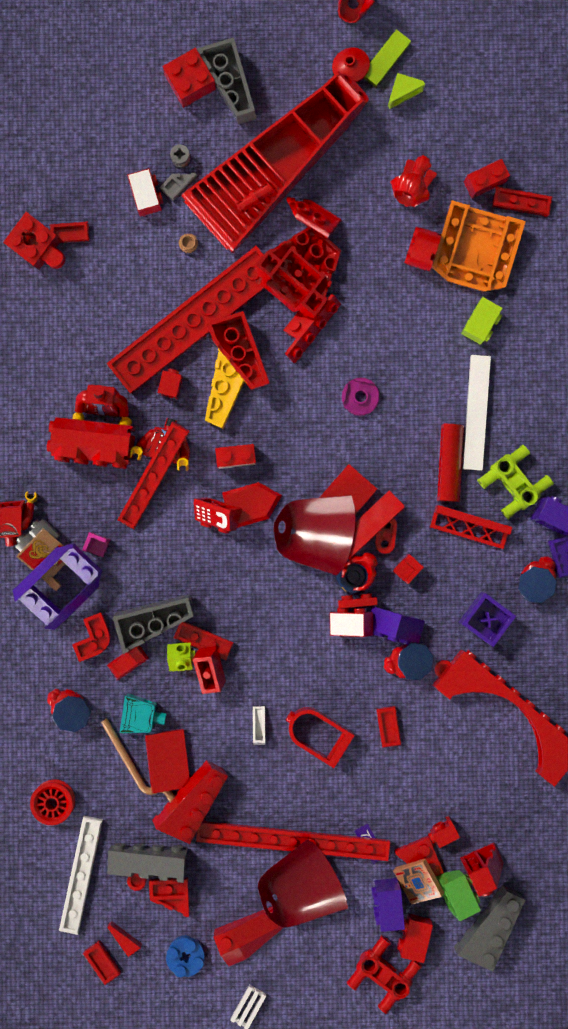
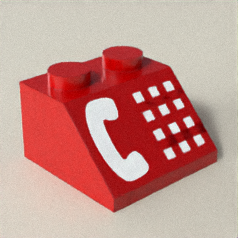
[194,497,242,534]

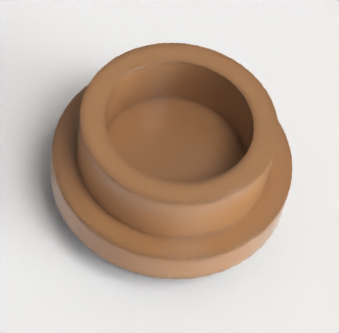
[179,234,198,253]

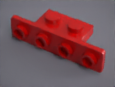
[284,294,341,363]

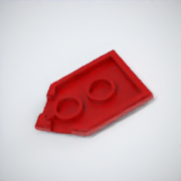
[286,197,342,239]
[222,482,282,528]

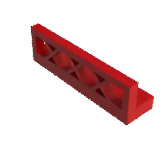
[430,505,512,549]

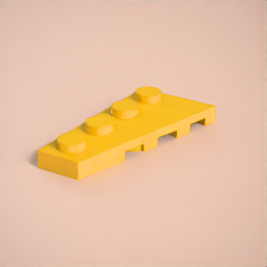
[205,348,244,429]

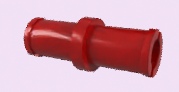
[235,182,274,214]

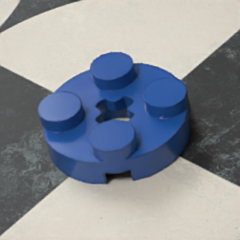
[166,935,205,978]

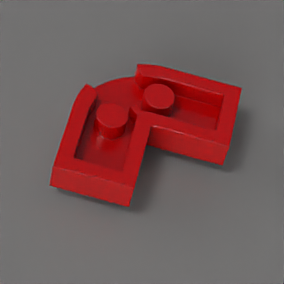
[72,612,110,662]

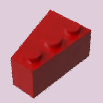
[460,842,504,897]

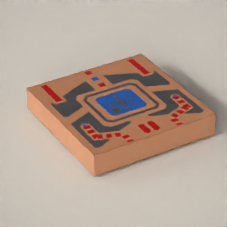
[393,859,444,905]

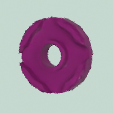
[342,378,379,416]

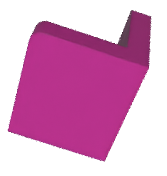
[82,532,111,557]

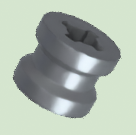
[170,144,190,168]

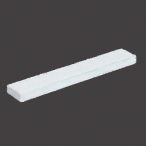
[462,355,491,471]
[59,815,103,935]

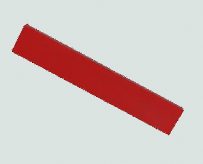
[117,421,190,529]

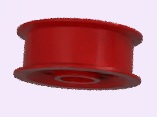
[30,779,75,825]

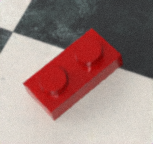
[337,593,377,608]

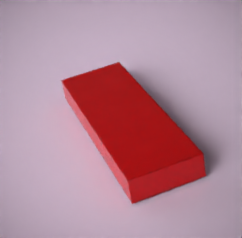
[492,186,552,217]
[173,621,234,660]

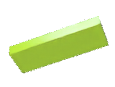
[364,29,411,88]

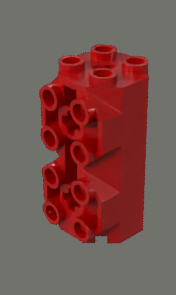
[47,417,135,469]

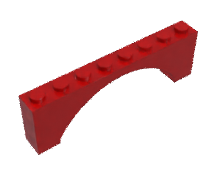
[432,650,568,787]

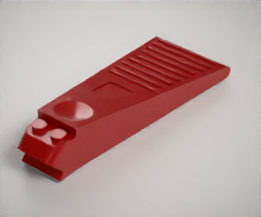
[182,71,369,253]

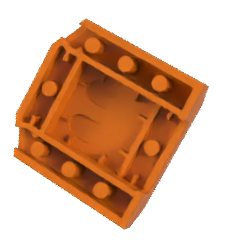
[432,200,526,292]

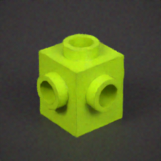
[167,643,196,672]

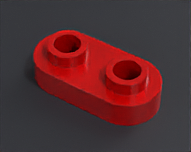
[375,518,397,554]

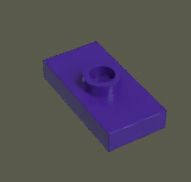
[548,536,568,578]

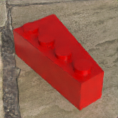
[152,760,228,844]

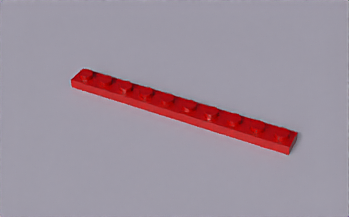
[196,821,390,861]

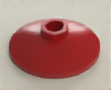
[332,47,370,82]

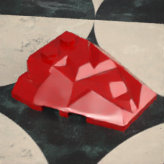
[254,227,341,318]

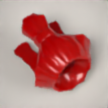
[390,155,437,207]

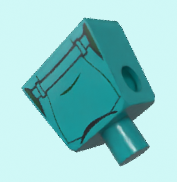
[120,694,166,733]

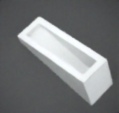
[253,706,265,745]

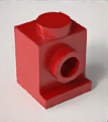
[428,816,460,848]

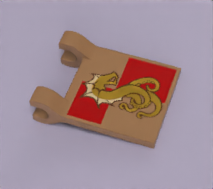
[16,528,65,591]

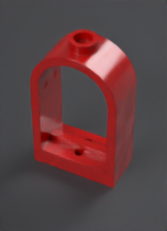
[286,707,355,768]

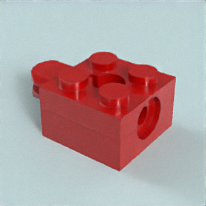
[3,212,66,270]

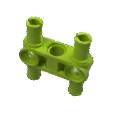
[477,445,554,519]

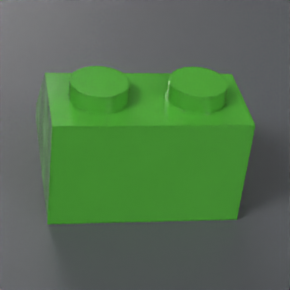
[436,870,481,921]

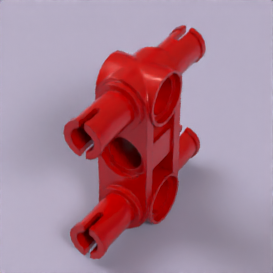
[347,935,422,1014]

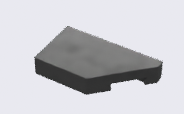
[159,173,197,202]

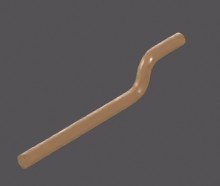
[101,718,175,802]

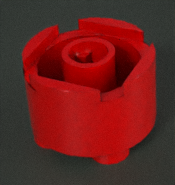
[404,227,442,272]

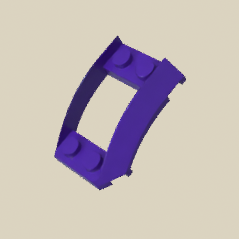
[12,544,102,630]

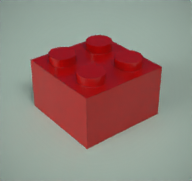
[162,47,216,108]

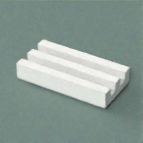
[231,984,266,1029]

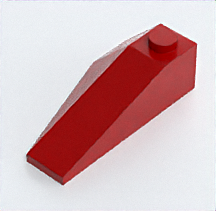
[213,906,284,966]

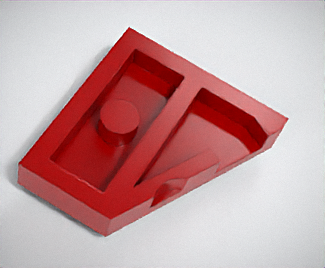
[394,836,444,877]
[149,877,190,917]

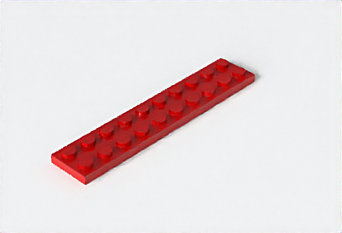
[106,246,265,394]

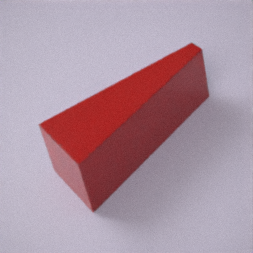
[107,921,142,957]

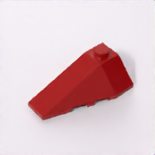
[207,311,270,390]

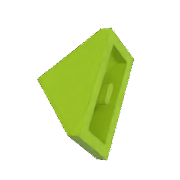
[388,73,425,109]

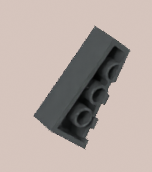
[197,37,256,125]
[113,594,195,654]
[107,843,188,883]
[454,885,525,971]

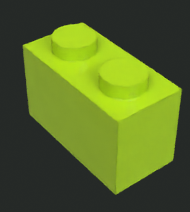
[461,297,502,345]

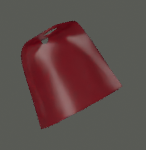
[274,495,356,575]
[258,839,348,927]

